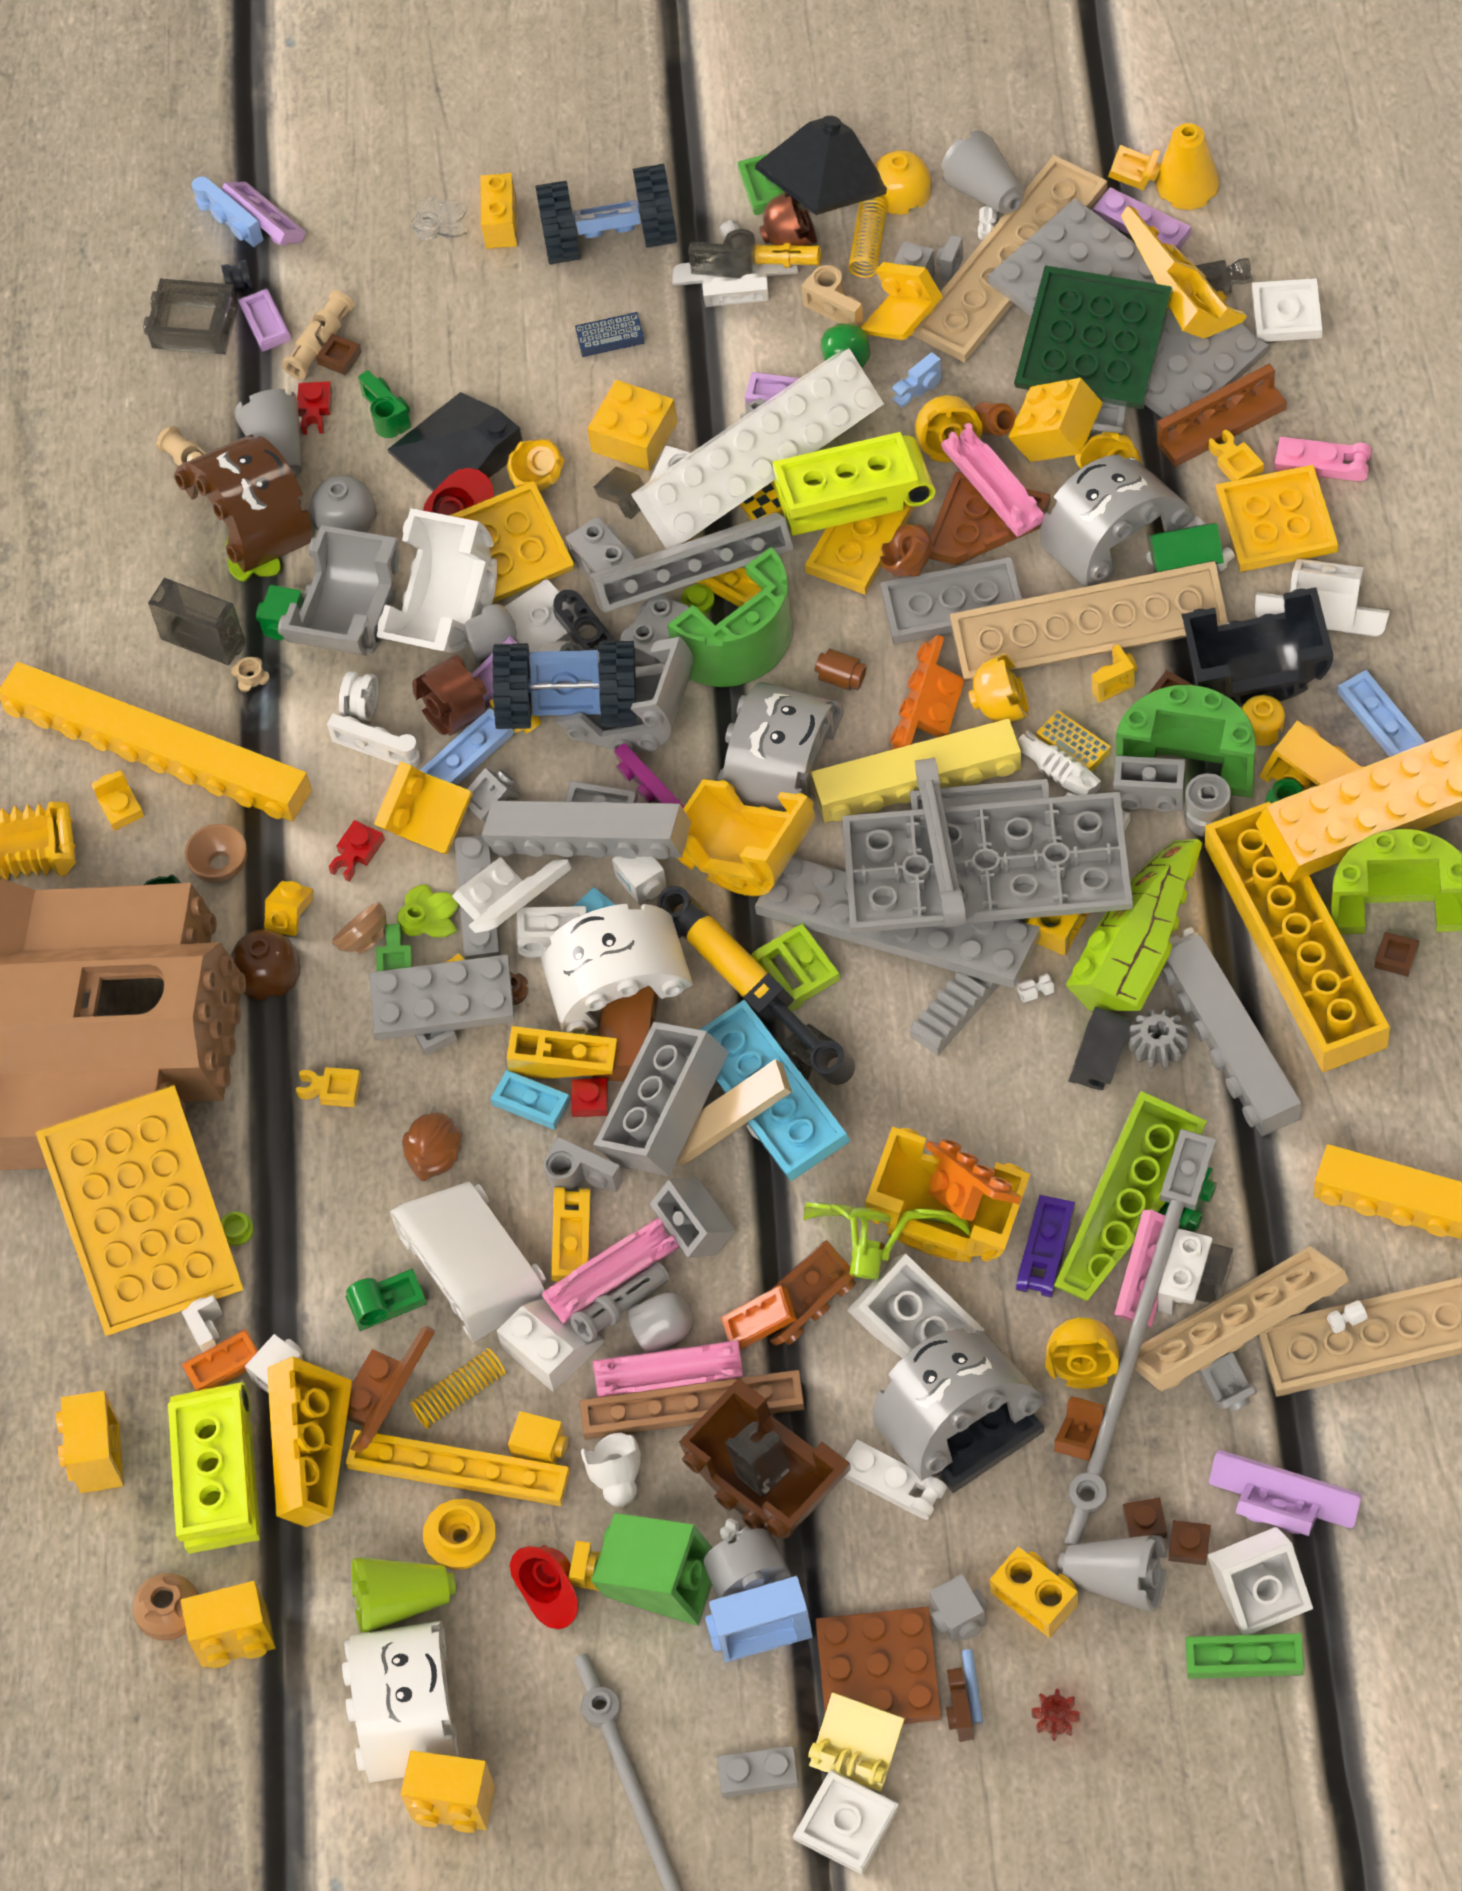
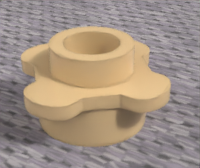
[231,657,270,692]

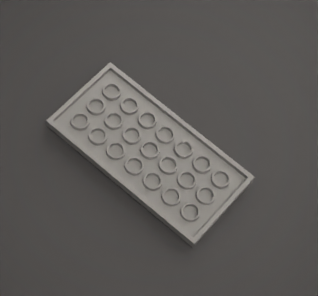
[987,198,1268,428]

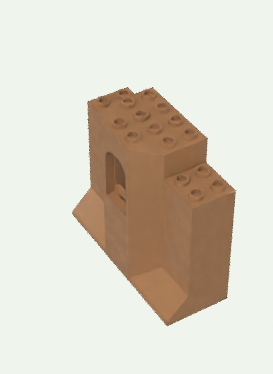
[0,878,246,1170]

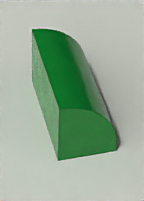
[1147,523,1224,573]

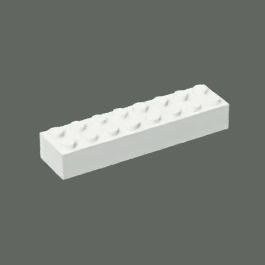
[631,349,884,549]

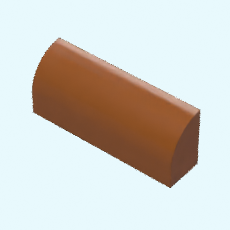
[592,986,658,1082]

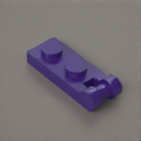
[1016,1195,1075,1298]

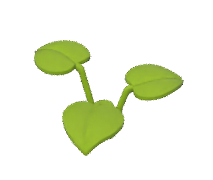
[803,1202,971,1280]

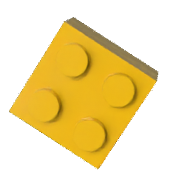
[1008,378,1103,462]
[587,379,678,471]
[56,1390,124,1493]
[181,1581,276,1668]
[400,1750,496,1833]

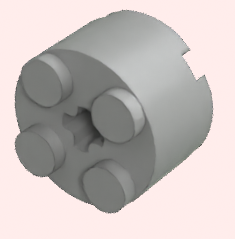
[704,1529,792,1598]

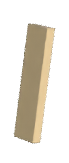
[676,1059,792,1166]

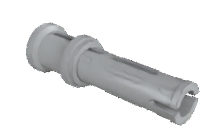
[570,1262,669,1342]

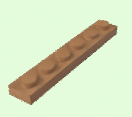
[580,1370,804,1440]

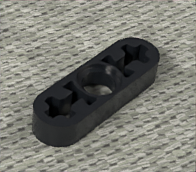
[553,589,615,652]

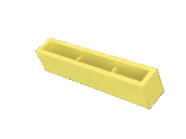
[811,719,1022,823]

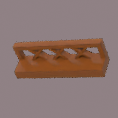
[1157,363,1287,467]

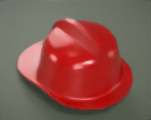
[423,468,494,516]
[509,1545,578,1629]

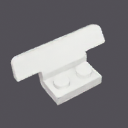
[672,256,798,307]
[1255,558,1390,637]
[452,857,572,933]

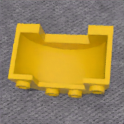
[677,779,815,896]
[865,1126,1030,1263]

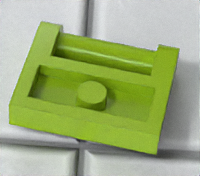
[751,923,840,1011]

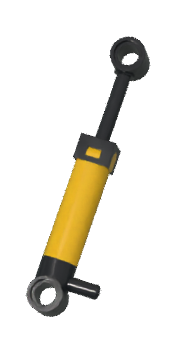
[657,886,855,1085]

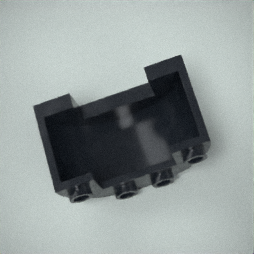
[1181,587,1334,707]

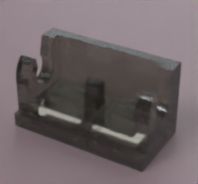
[725,1422,791,1498]

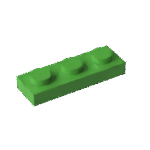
[1185,1633,1304,1679]

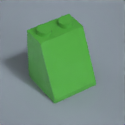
[591,1513,713,1625]

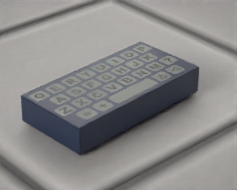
[575,312,645,357]

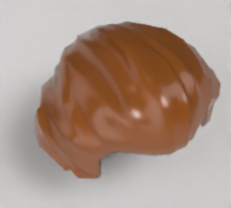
[880,524,932,577]
[402,1112,462,1181]

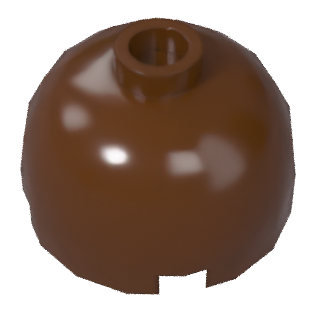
[230,929,300,1000]

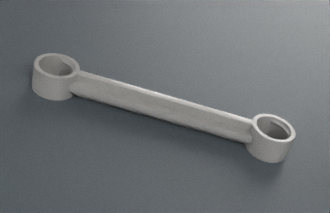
[914,757,967,928]

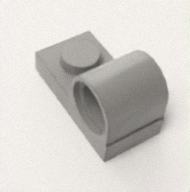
[544,1137,623,1192]

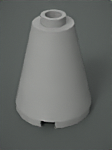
[941,131,1024,214]
[234,388,302,478]
[1058,1535,1167,1612]

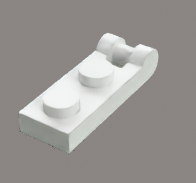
[327,713,421,768]
[844,1440,947,1520]

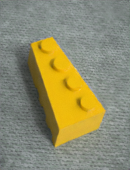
[1259,720,1364,791]
[267,1356,352,1527]

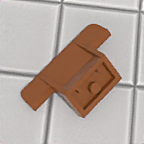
[347,1326,435,1453]

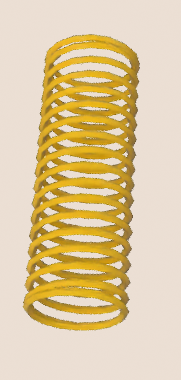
[848,196,888,278]
[409,1348,506,1429]

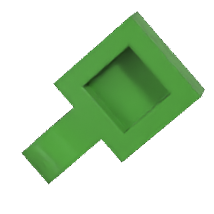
[376,923,413,972]

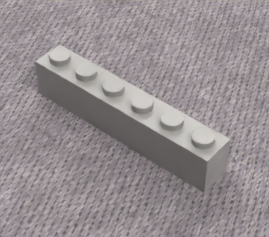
[588,512,794,612]
[482,801,691,860]
[1160,935,1301,1137]

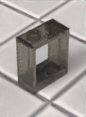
[143,278,239,355]
[148,577,245,666]

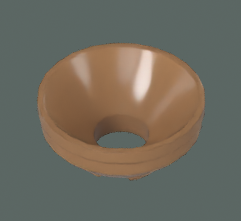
[185,824,248,883]
[331,901,387,954]
[133,1573,199,1641]

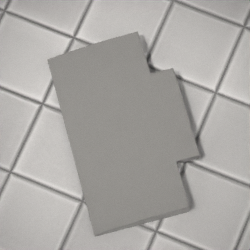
[842,779,1133,933]

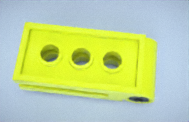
[773,432,935,536]
[168,1382,260,1554]

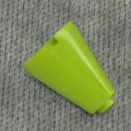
[351,1557,456,1633]

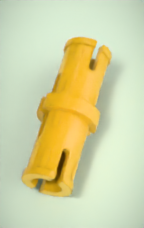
[755,243,822,268]

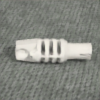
[1017,731,1101,795]

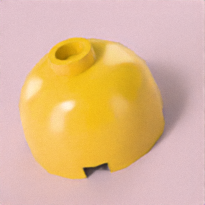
[873,150,932,215]
[915,395,983,463]
[969,653,1029,723]
[1045,1317,1119,1389]

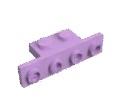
[1209,1450,1362,1536]

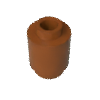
[974,401,1016,436]
[814,648,867,691]

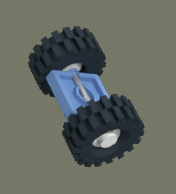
[535,163,678,265]
[492,641,636,729]

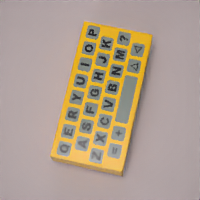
[1036,710,1111,772]

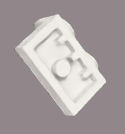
[1158,1228,1212,1315]

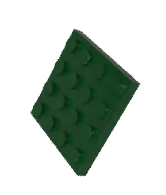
[1014,265,1173,410]

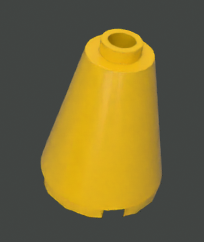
[1156,123,1220,210]

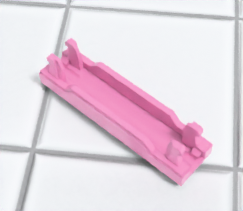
[942,423,1045,537]
[542,1217,680,1324]
[592,1340,743,1398]

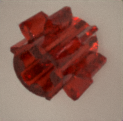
[1032,1689,1080,1741]

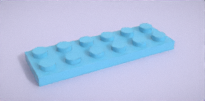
[699,1000,851,1181]

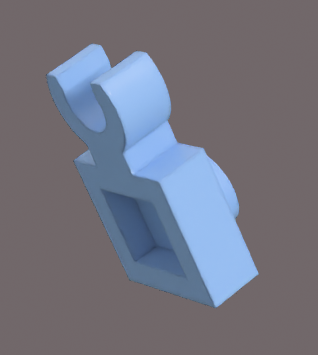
[892,352,942,408]

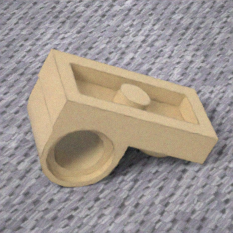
[801,265,863,327]

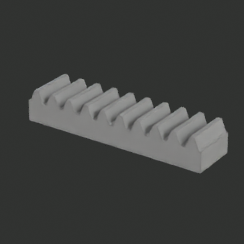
[910,972,1000,1056]

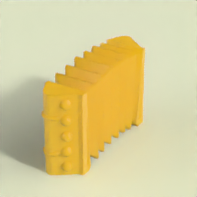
[0,801,76,880]

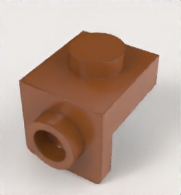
[1054,1396,1105,1461]

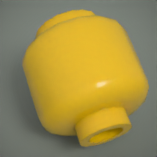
[1242,695,1285,746]

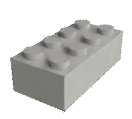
[593,1022,729,1177]

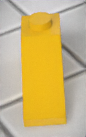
[506,1026,617,1079]

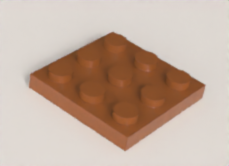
[816,1606,942,1724]

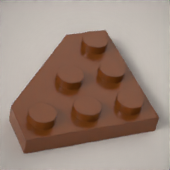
[929,471,1051,565]

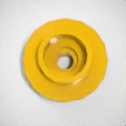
[423,1499,496,1570]

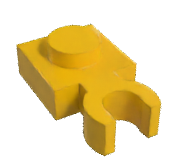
[1208,430,1264,481]
[296,1067,362,1108]

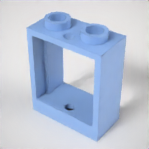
[705,1576,813,1663]

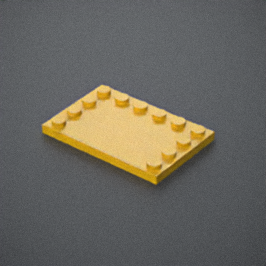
[36,1084,244,1336]

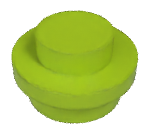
[681,584,715,615]
[221,1211,254,1246]

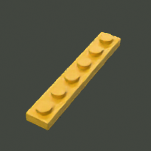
[345,1430,570,1507]

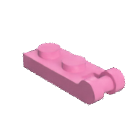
[1274,437,1372,481]

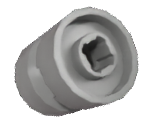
[1185,773,1231,837]

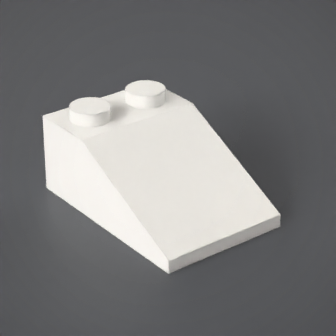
[847,1254,985,1358]

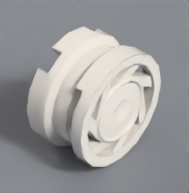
[339,671,379,721]

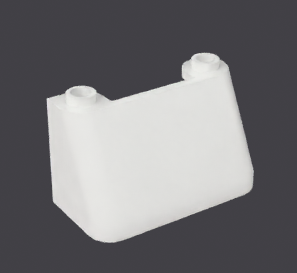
[390,1182,547,1343]

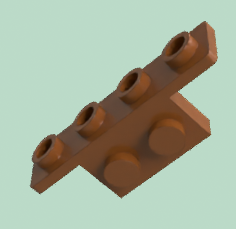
[770,1240,885,1346]

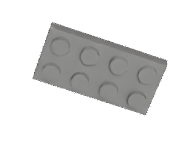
[880,557,1022,644]
[369,954,515,1040]

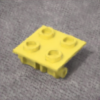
[809,1692,905,1792]

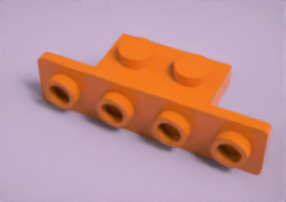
[890,634,965,750]
[925,1139,1022,1221]

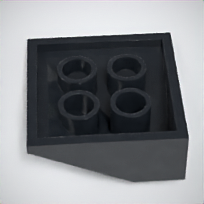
[755,115,887,215]
[388,392,523,491]

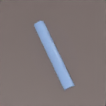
[962,1649,983,1724]

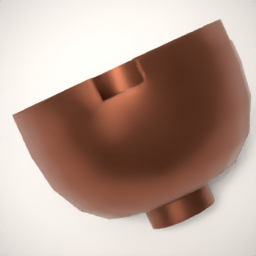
[760,192,817,252]

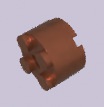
[412,655,487,736]

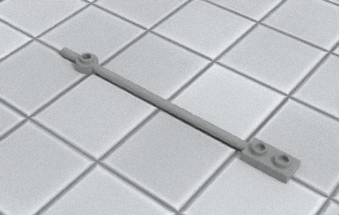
[1064,1129,1216,1546]
[574,1654,681,1891]

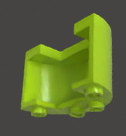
[1331,829,1462,934]

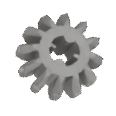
[1129,1008,1188,1070]

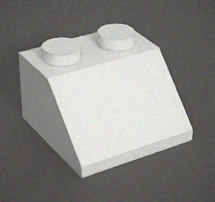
[497,1298,604,1392]
[1207,1527,1313,1635]

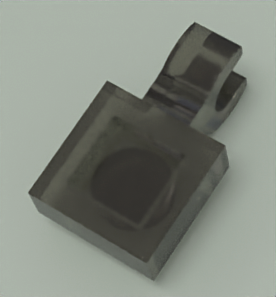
[1195,258,1252,294]

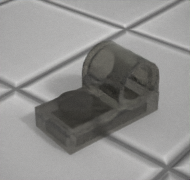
[688,229,757,278]

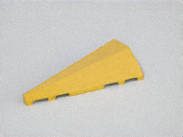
[1121,205,1247,339]

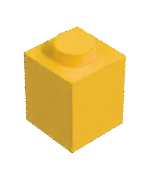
[508,1411,568,1465]

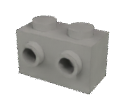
[565,516,638,578]
[620,594,690,667]
[1113,756,1185,812]
[650,1177,736,1258]

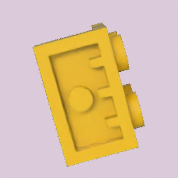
[860,262,943,340]
[374,761,473,855]

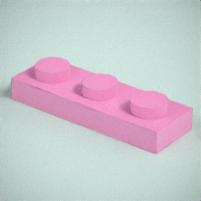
[1114,1210,1180,1327]

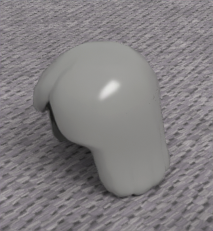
[465,604,517,662]
[627,1292,694,1353]

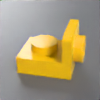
[1092,644,1137,703]
[92,770,144,831]
[569,1540,601,1591]

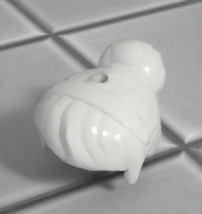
[581,1433,641,1507]

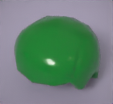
[820,323,871,368]

